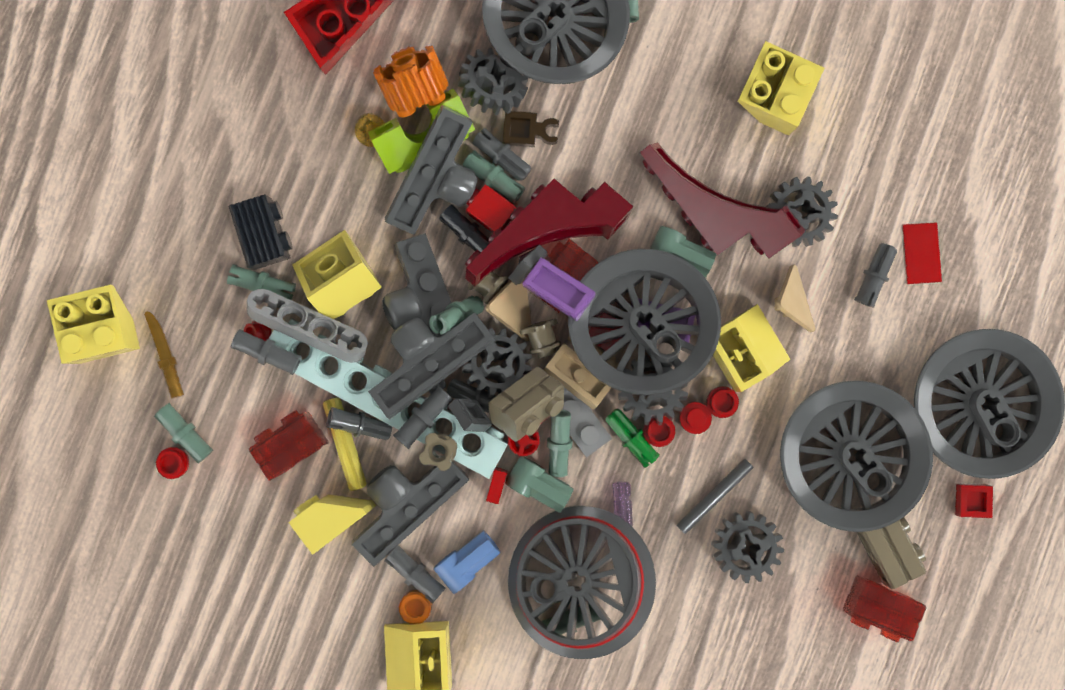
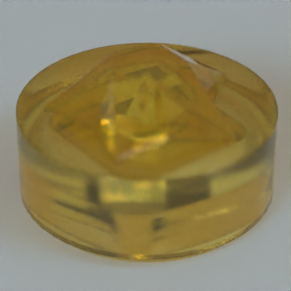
[354,113,385,147]

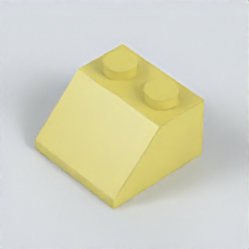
[292,230,382,319]
[288,494,377,555]

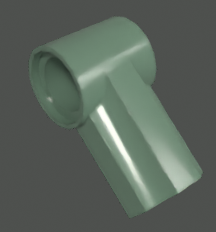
[650,226,716,278]
[505,456,574,513]

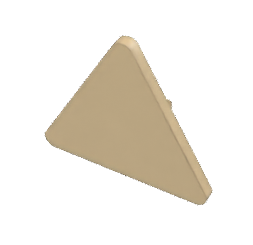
[774,264,815,332]
[486,280,532,341]

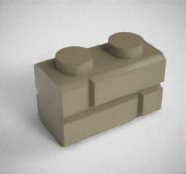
[488,366,564,442]
[857,517,927,589]

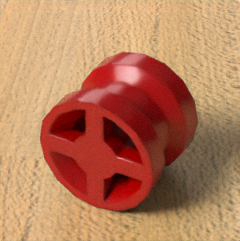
[508,430,540,456]

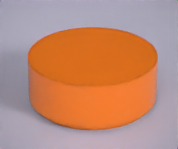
[399,590,432,624]

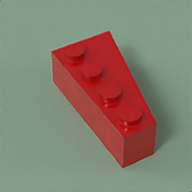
[284,0,394,75]

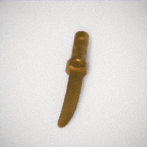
[144,311,184,399]

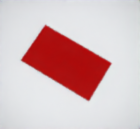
[903,222,942,284]

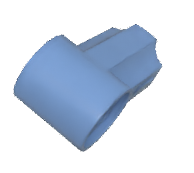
[433,530,501,594]

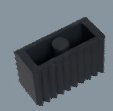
[228,194,293,270]

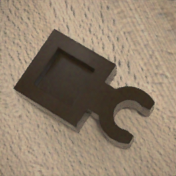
[503,111,559,147]

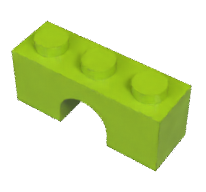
[368,89,475,174]

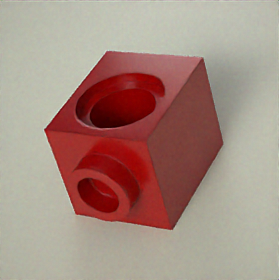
[466,184,517,233]

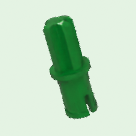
[605,409,660,468]

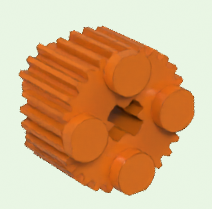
[373,46,448,117]

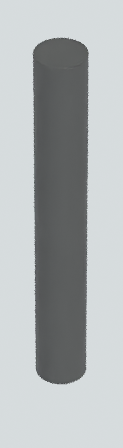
[676,459,754,534]

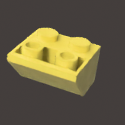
[737,41,825,136]
[47,285,140,364]
[713,304,790,392]
[384,621,452,690]

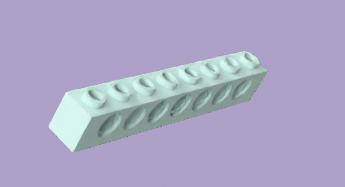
[269,319,508,479]

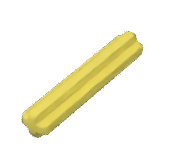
[323,397,367,491]

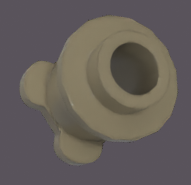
[468,271,509,304]
[520,318,561,358]
[419,433,457,471]

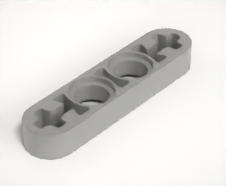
[247,289,368,363]

